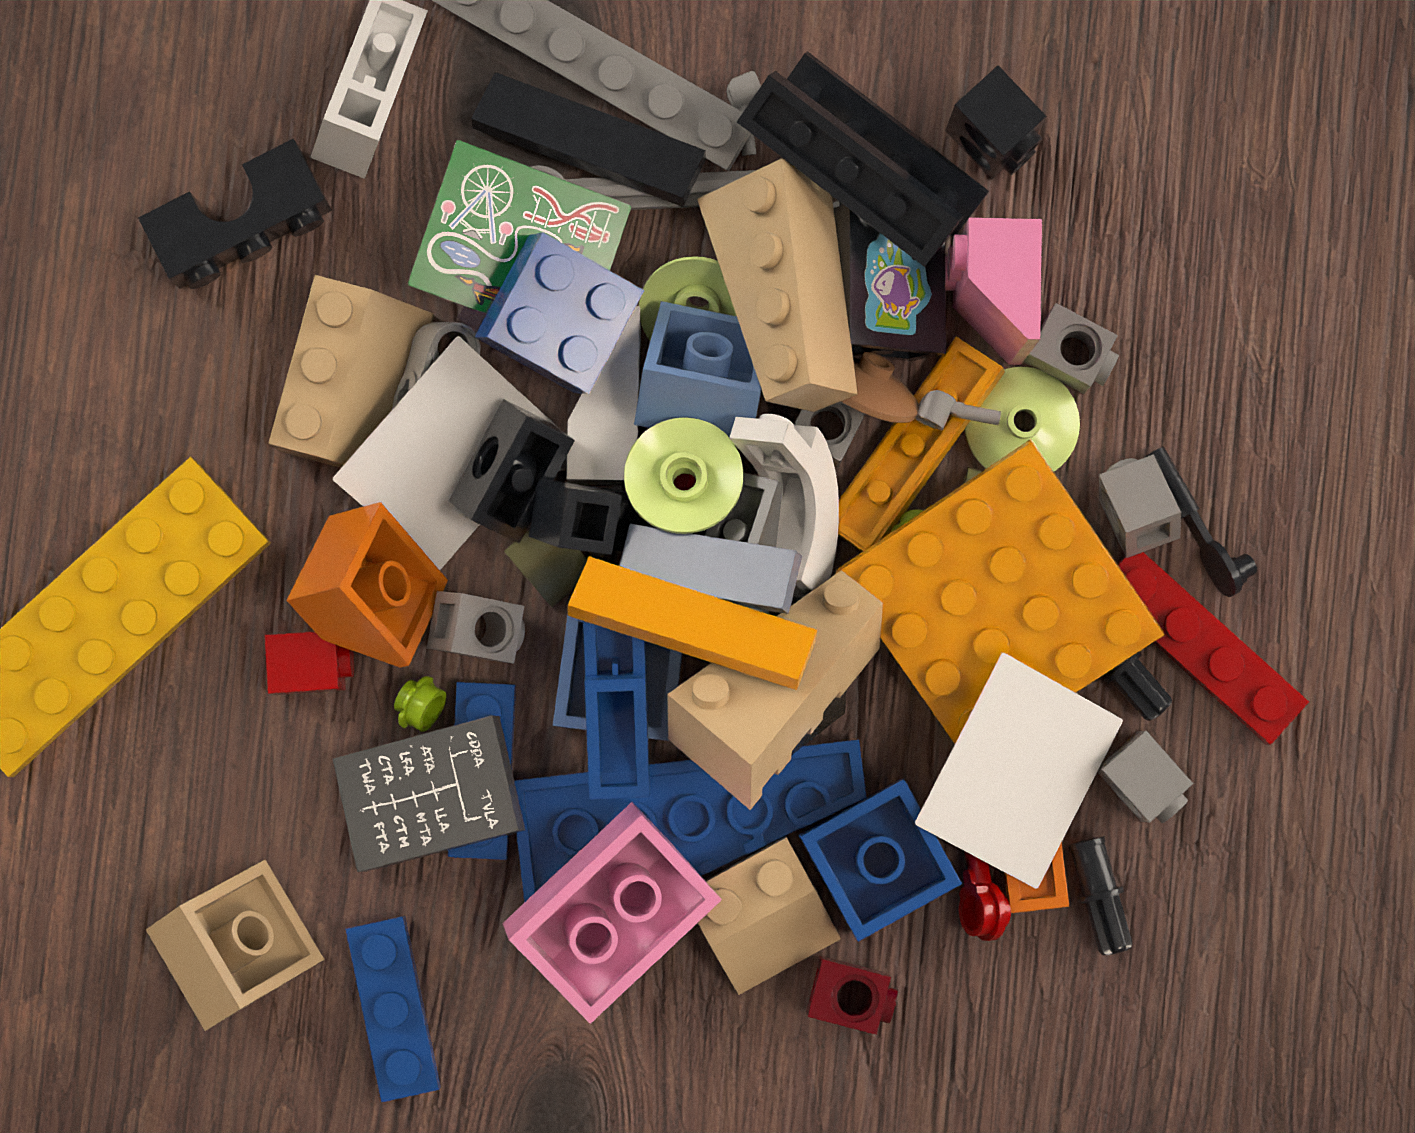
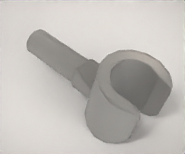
[726,71,761,156]
[915,390,1001,430]

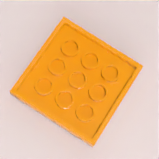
[836,439,1164,744]

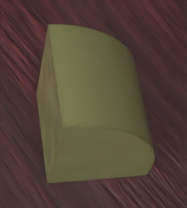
[504,529,587,608]

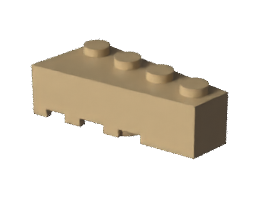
[697,159,858,412]
[667,570,883,810]

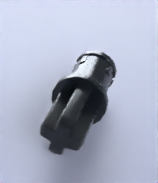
[1103,651,1172,721]
[1068,836,1132,955]

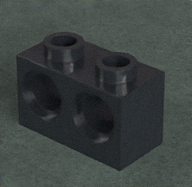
[945,65,1047,180]

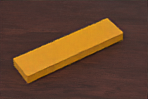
[838,337,1005,552]
[568,556,817,690]

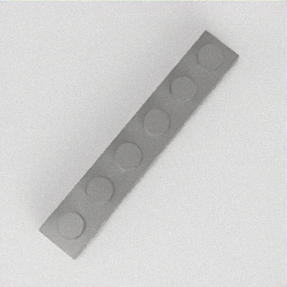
[432,0,751,171]

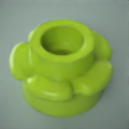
[394,676,446,732]

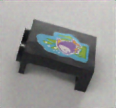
[833,202,946,361]

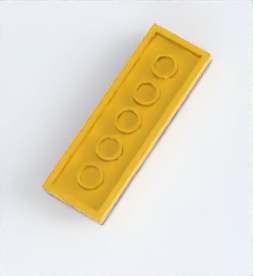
[0,456,271,777]

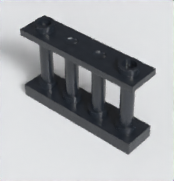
[737,51,990,267]

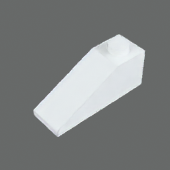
[310,0,428,179]
[559,306,641,486]

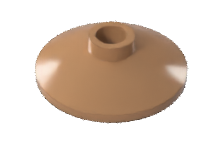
[841,352,919,423]

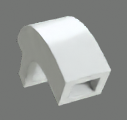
[729,414,839,601]

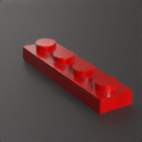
[1117,552,1309,745]

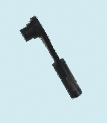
[1144,446,1257,597]

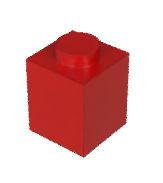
[265,632,354,695]

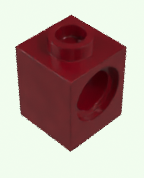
[806,955,898,1035]

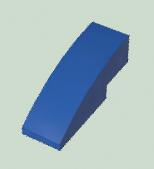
[583,621,650,800]

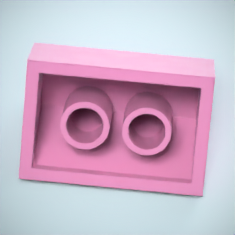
[945,218,1042,365]
[502,802,722,1024]

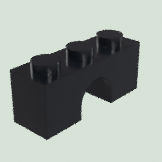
[138,138,332,289]
[529,479,707,555]

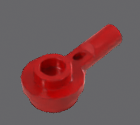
[959,851,1011,941]

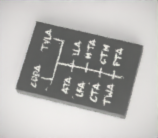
[333,715,525,872]

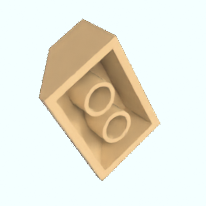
[268,275,435,468]

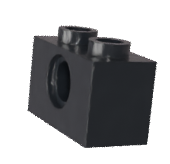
[449,399,575,543]

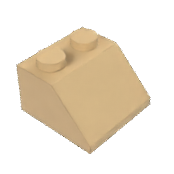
[698,836,841,995]
[146,860,324,1031]

